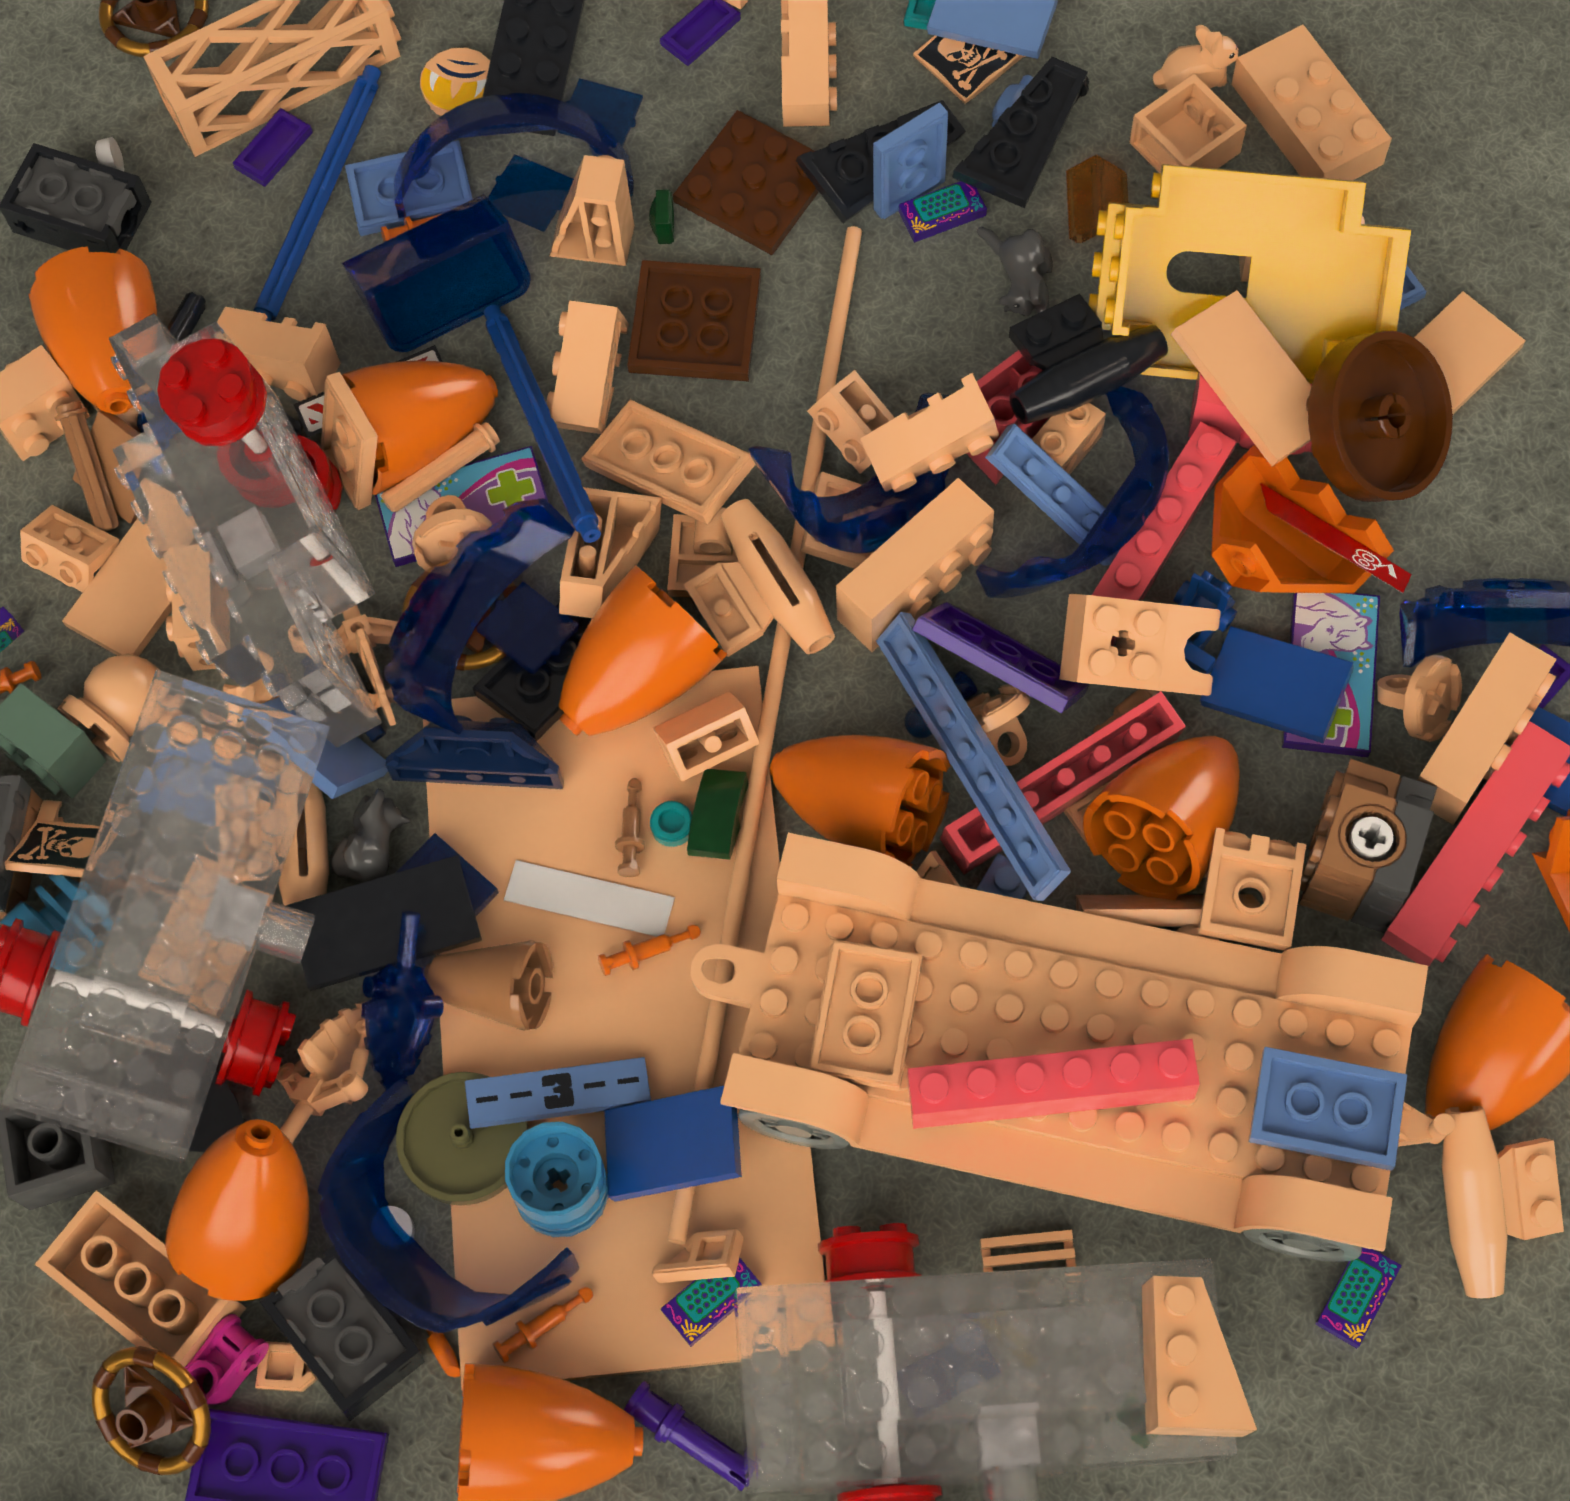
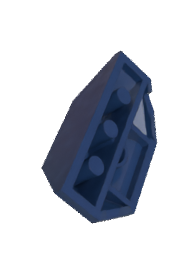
[385,715,564,789]

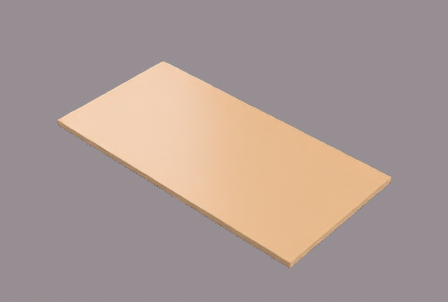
[422,666,833,1391]

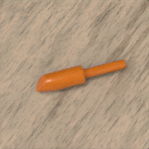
[411,1297,460,1377]

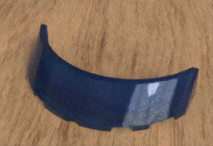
[394,93,634,218]
[975,386,1169,598]
[748,392,949,553]
[384,498,575,735]
[1399,578,1570,668]

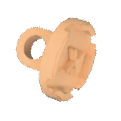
[412,495,497,576]
[1377,655,1462,742]
[966,684,1030,766]

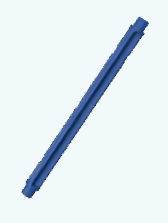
[253,65,381,322]
[484,305,601,543]

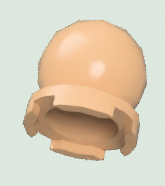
[57,653,168,763]

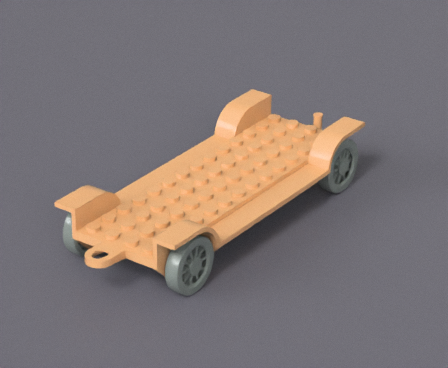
[690,832,1455,1262]

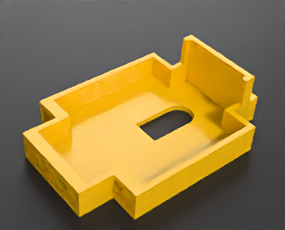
[1088,164,1411,384]

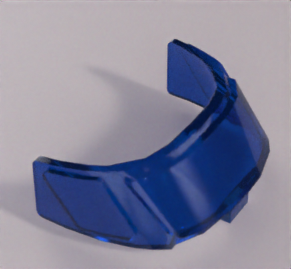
[318,1078,580,1333]

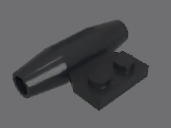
[1009,293,1168,424]

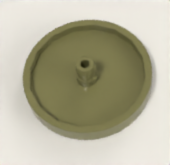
[396,1072,529,1205]

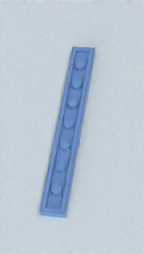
[876,612,1071,901]

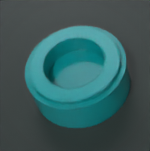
[650,801,692,847]

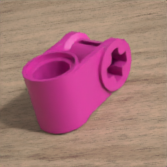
[185,1314,269,1405]

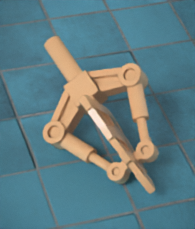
[311,580,413,726]
[276,1001,379,1144]

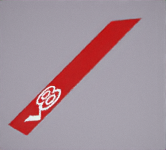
[1260,483,1412,593]

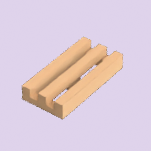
[980,1230,1078,1287]

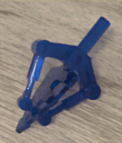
[361,911,444,1097]

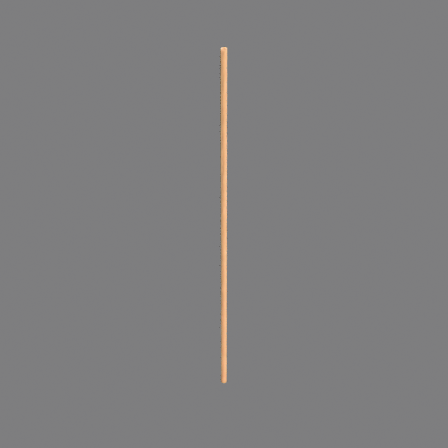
[668,226,862,1244]

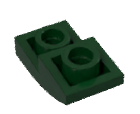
[687,769,748,860]

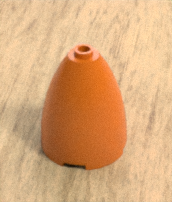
[28,246,158,414]
[341,361,498,495]
[558,565,728,736]
[770,735,950,868]
[1083,736,1240,900]
[1425,954,1570,1131]
[165,1119,310,1301]
[457,1363,643,1501]

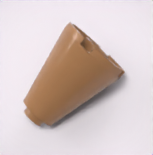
[423,941,553,1030]

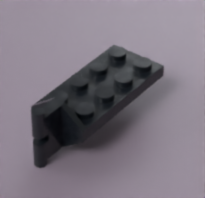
[478,0,585,136]

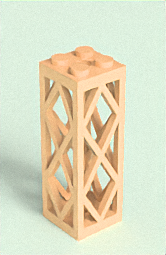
[143,0,401,157]

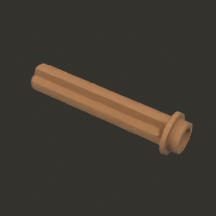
[55,401,119,532]

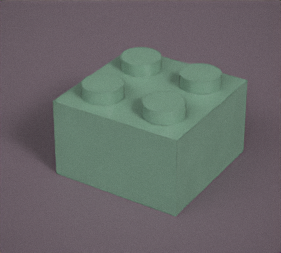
[0,683,106,799]

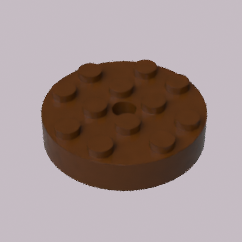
[1306,331,1453,502]

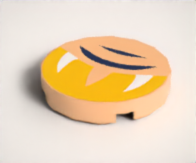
[420,48,490,119]

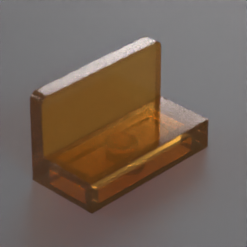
[1066,155,1129,243]

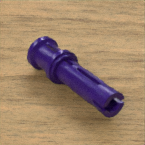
[624,1380,758,1492]

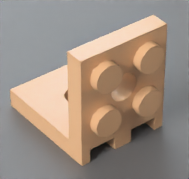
[1198,827,1306,951]

